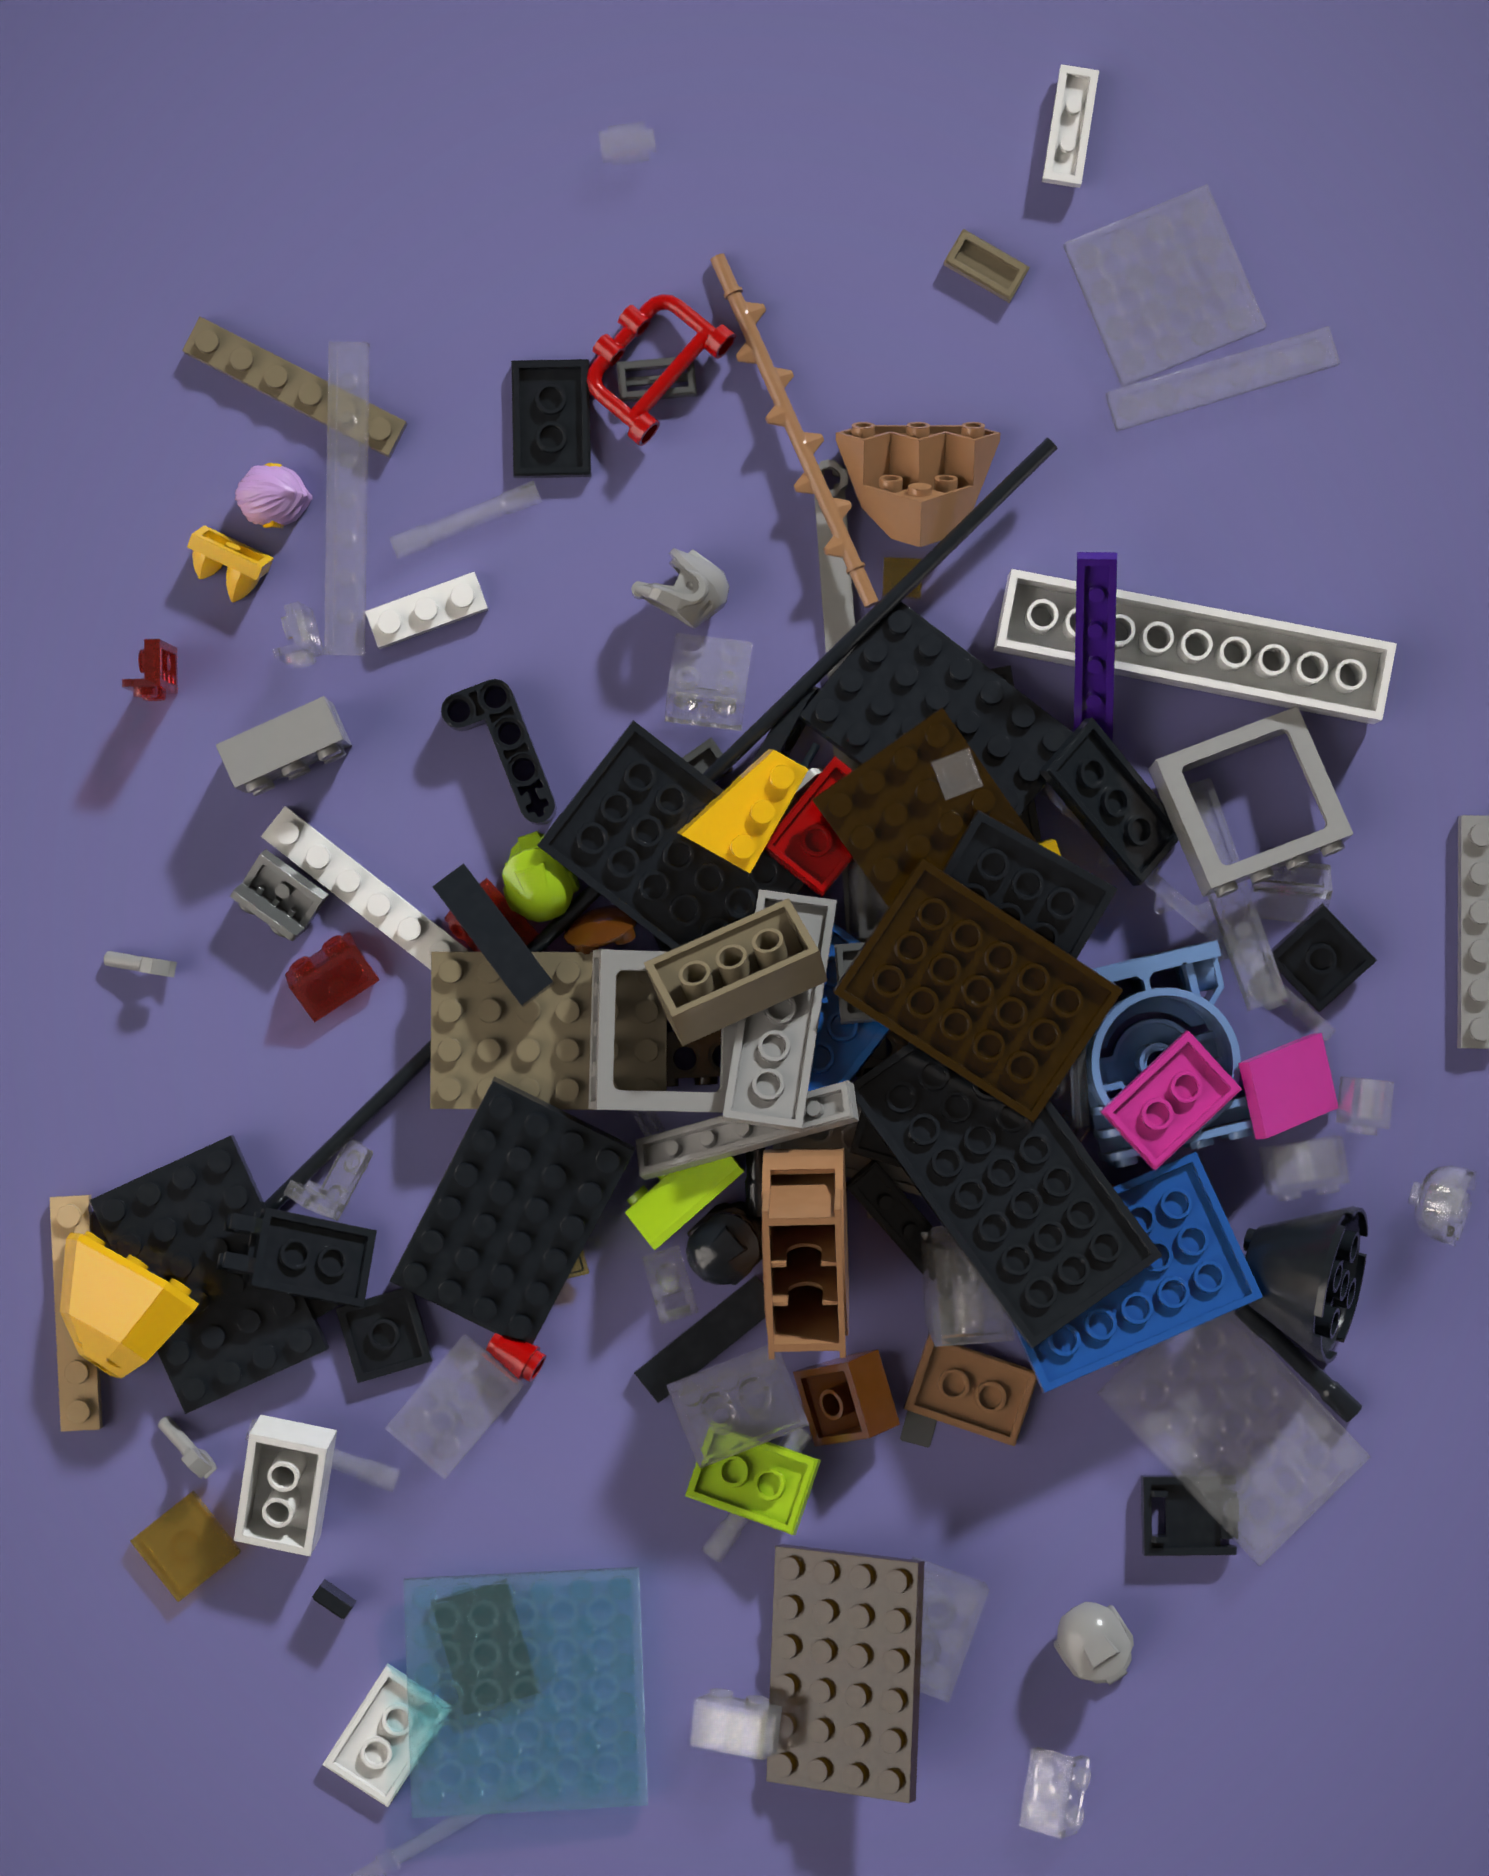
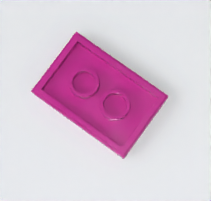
[1100,1031,1242,1170]
[1238,1033,1339,1140]

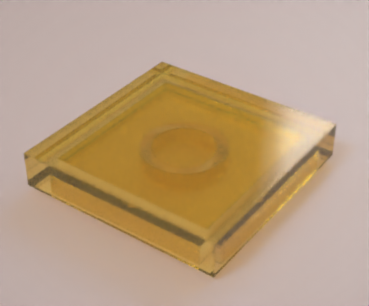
[130,1490,241,1602]

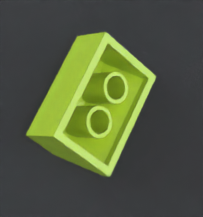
[625,1156,744,1250]

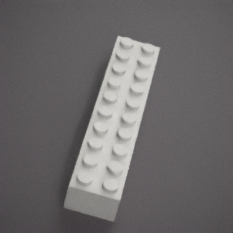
[993,569,1397,724]

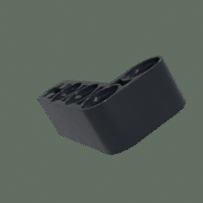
[441,679,557,825]

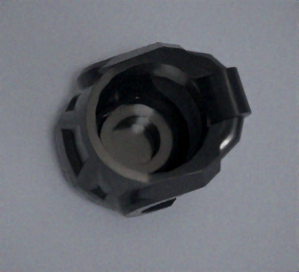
[686,1201,763,1285]

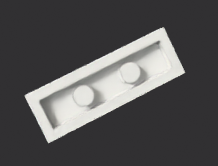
[1042,64,1099,188]
[365,572,489,649]

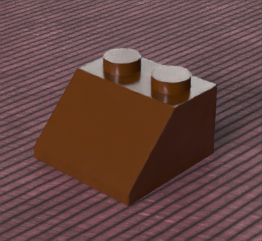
[793,1349,900,1447]

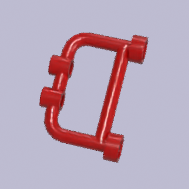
[587,294,736,446]

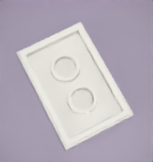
[322,1663,453,1807]

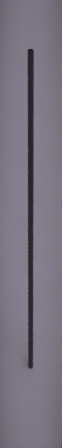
[264,438,1058,1210]

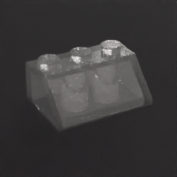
[667,1345,809,1468]

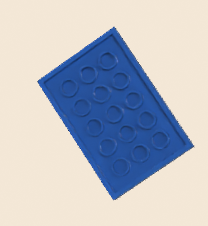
[1012,1152,1263,1394]

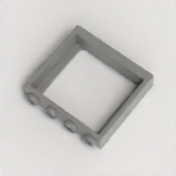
[1148,706,1353,898]
[588,949,737,1113]

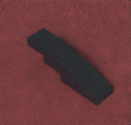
[432,863,555,1007]

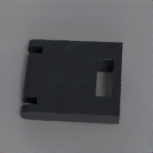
[1141,1475,1237,1556]

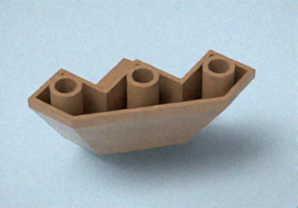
[836,422,1000,547]

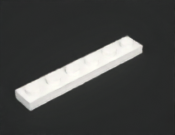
[261,806,469,970]

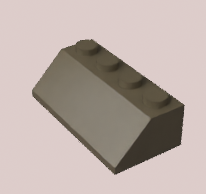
[644,898,828,1046]

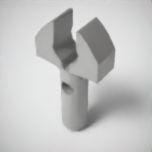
[104,951,177,977]
[158,1416,217,1479]

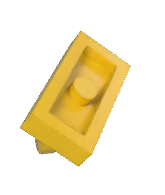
[187,525,274,603]

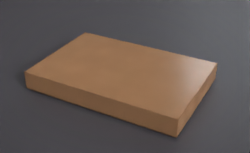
[903,1334,1037,1447]

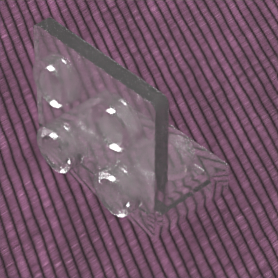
[665,633,752,731]

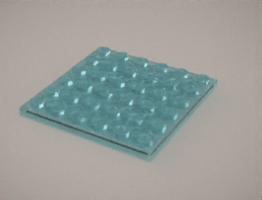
[403,1567,648,1818]

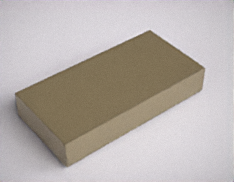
[943,229,1030,303]

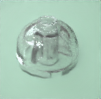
[1408,1165,1477,1246]

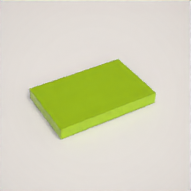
[685,1422,821,1536]

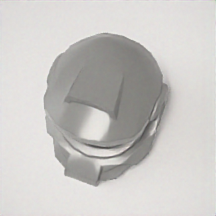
[631,548,730,629]
[1053,1602,1134,1686]

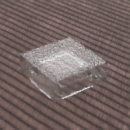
[931,748,983,800]

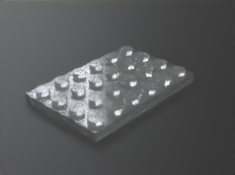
[1097,1311,1371,1566]

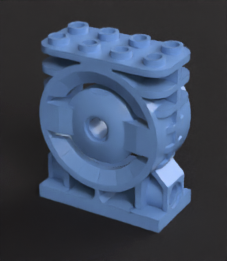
[1079,940,1253,1168]

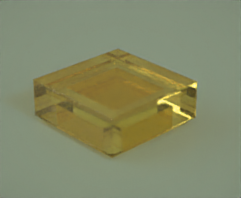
[882,557,922,599]

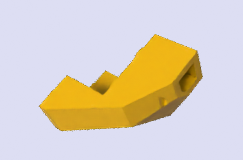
[60,1231,199,1379]

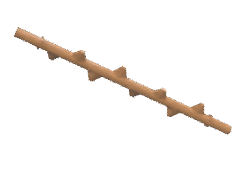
[710,253,879,608]

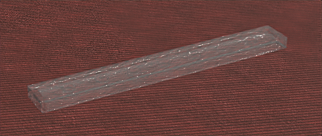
[324,341,370,656]

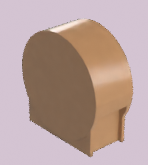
[762,1148,849,1359]

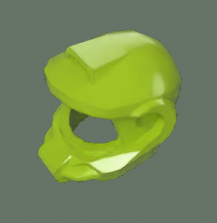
[502,830,580,922]

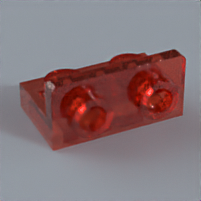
[122,639,178,701]
[285,932,380,1023]

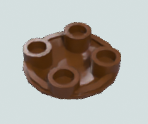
[564,905,638,954]

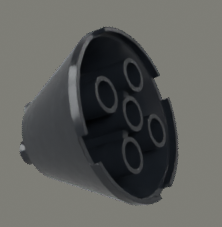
[1243,1206,1368,1363]

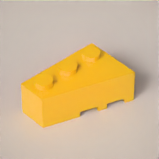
[677,749,809,873]

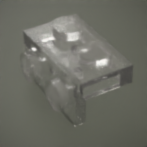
[1019,1747,1091,1839]

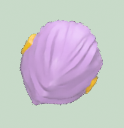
[235,463,313,528]

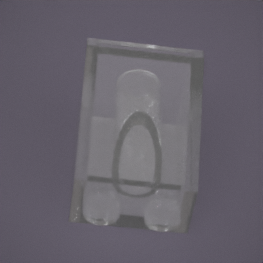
[921,1226,1014,1347]

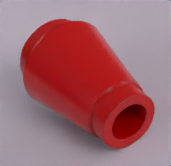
[486,1333,547,1382]

